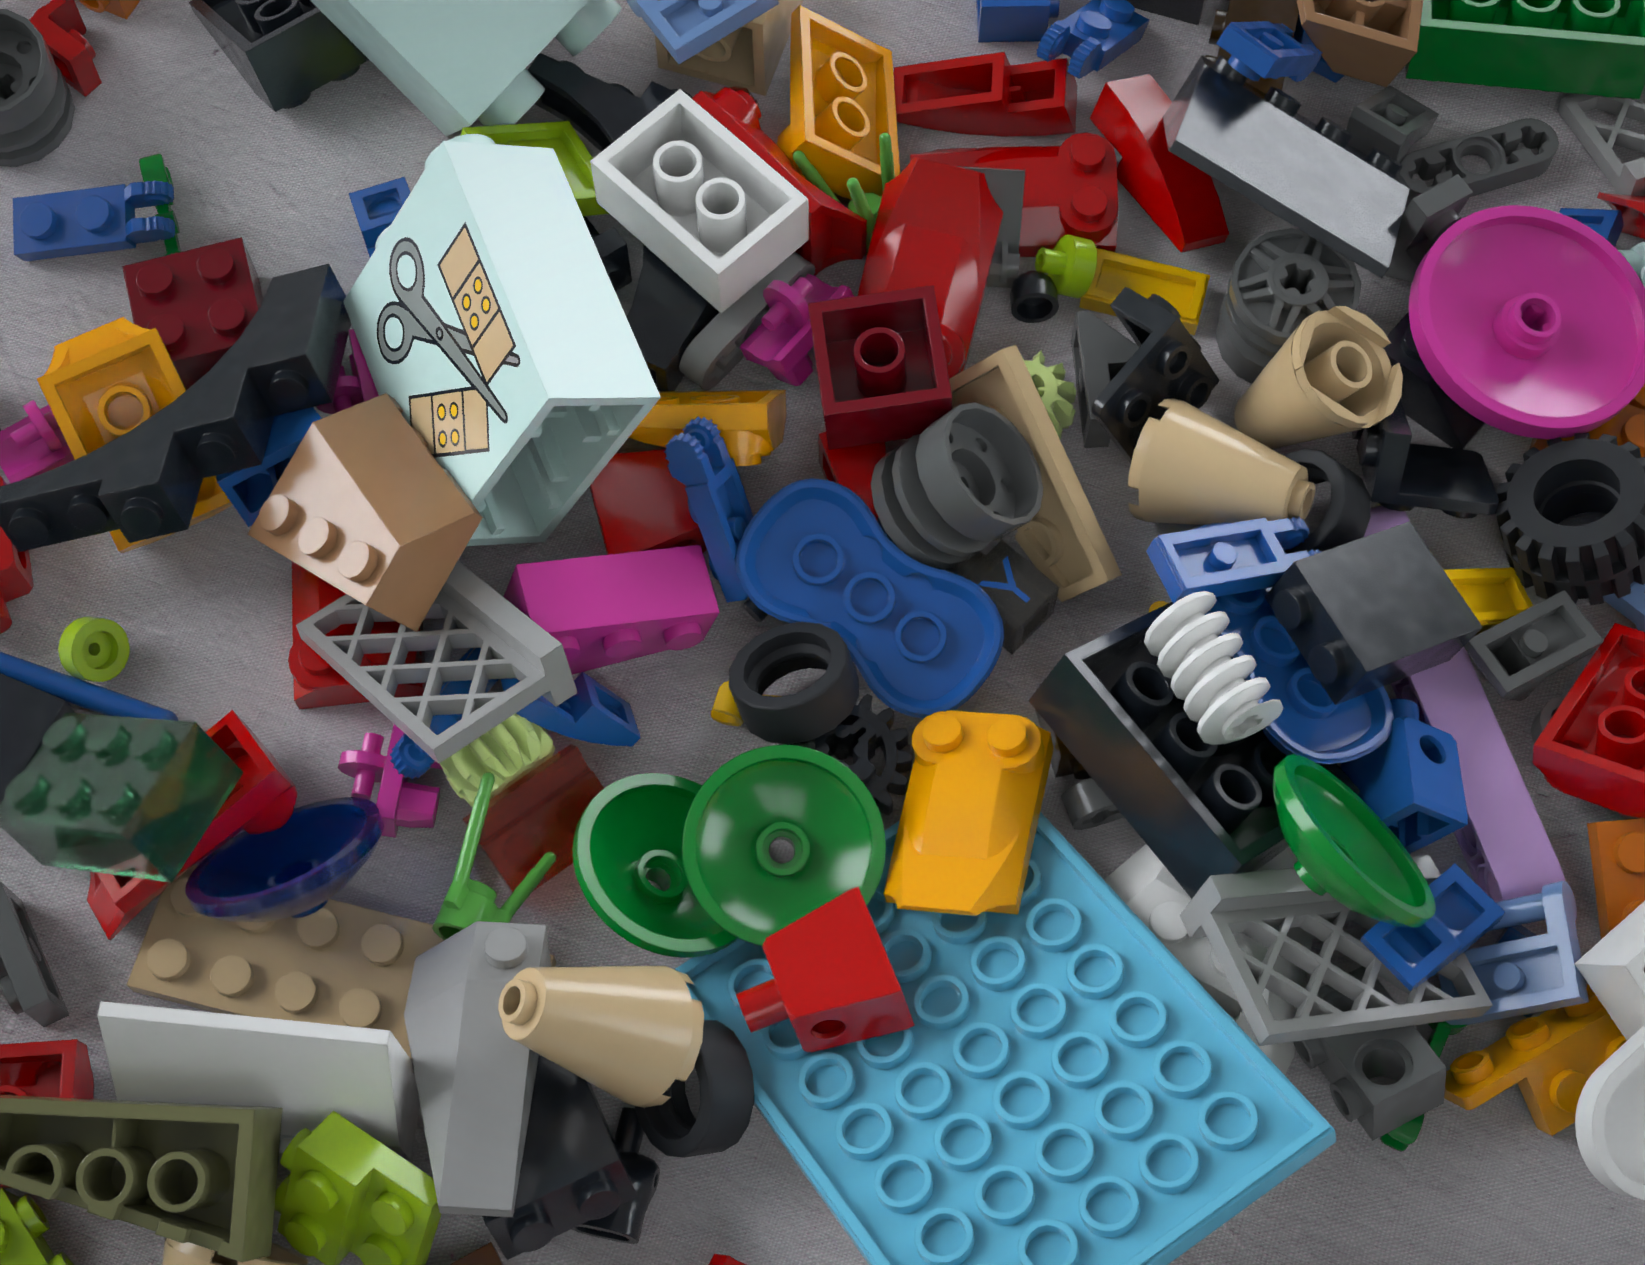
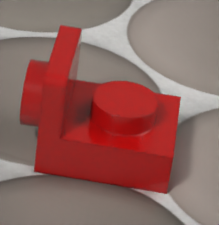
[29,0,102,97]

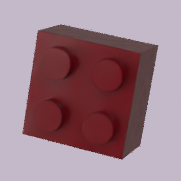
[122,237,263,390]
[808,285,953,450]

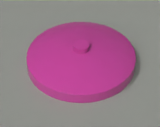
[1409,205,1645,439]

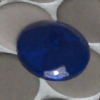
[185,797,384,922]

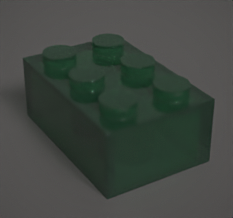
[0,712,244,883]

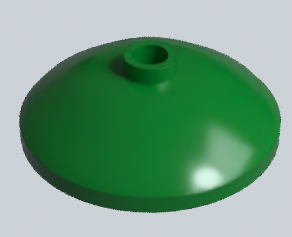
[682,745,886,946]
[1273,754,1436,927]
[573,773,738,958]

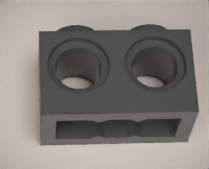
[1293,966,1447,1141]

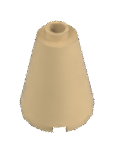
[1234,306,1403,449]
[1128,399,1315,525]
[498,966,704,1108]

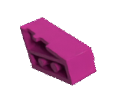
[503,545,720,675]

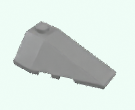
[404,921,551,1218]

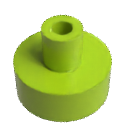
[1035,235,1097,298]
[58,616,130,682]

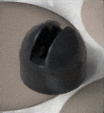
[1010,270,1059,323]

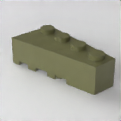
[0,1095,283,1262]

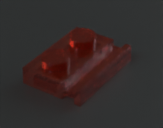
[462,744,604,893]

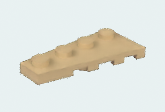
[949,345,1122,602]

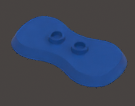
[735,478,1005,718]
[1191,522,1394,764]

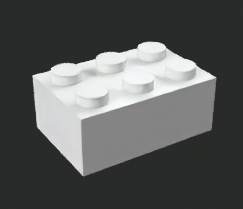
[590,89,809,314]

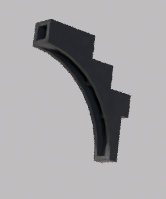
[528,53,719,392]
[0,264,351,552]

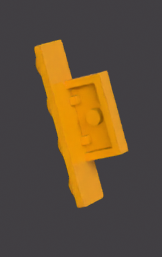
[1444,984,1627,1136]

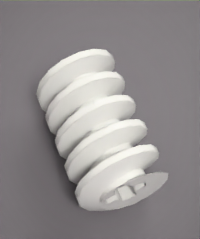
[1144,591,1283,745]

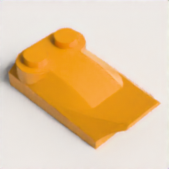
[777,5,900,200]
[36,317,233,553]
[628,390,787,466]
[883,710,1054,916]

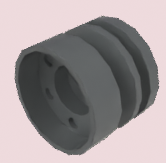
[0,9,75,167]
[1215,228,1362,384]
[871,402,1043,570]

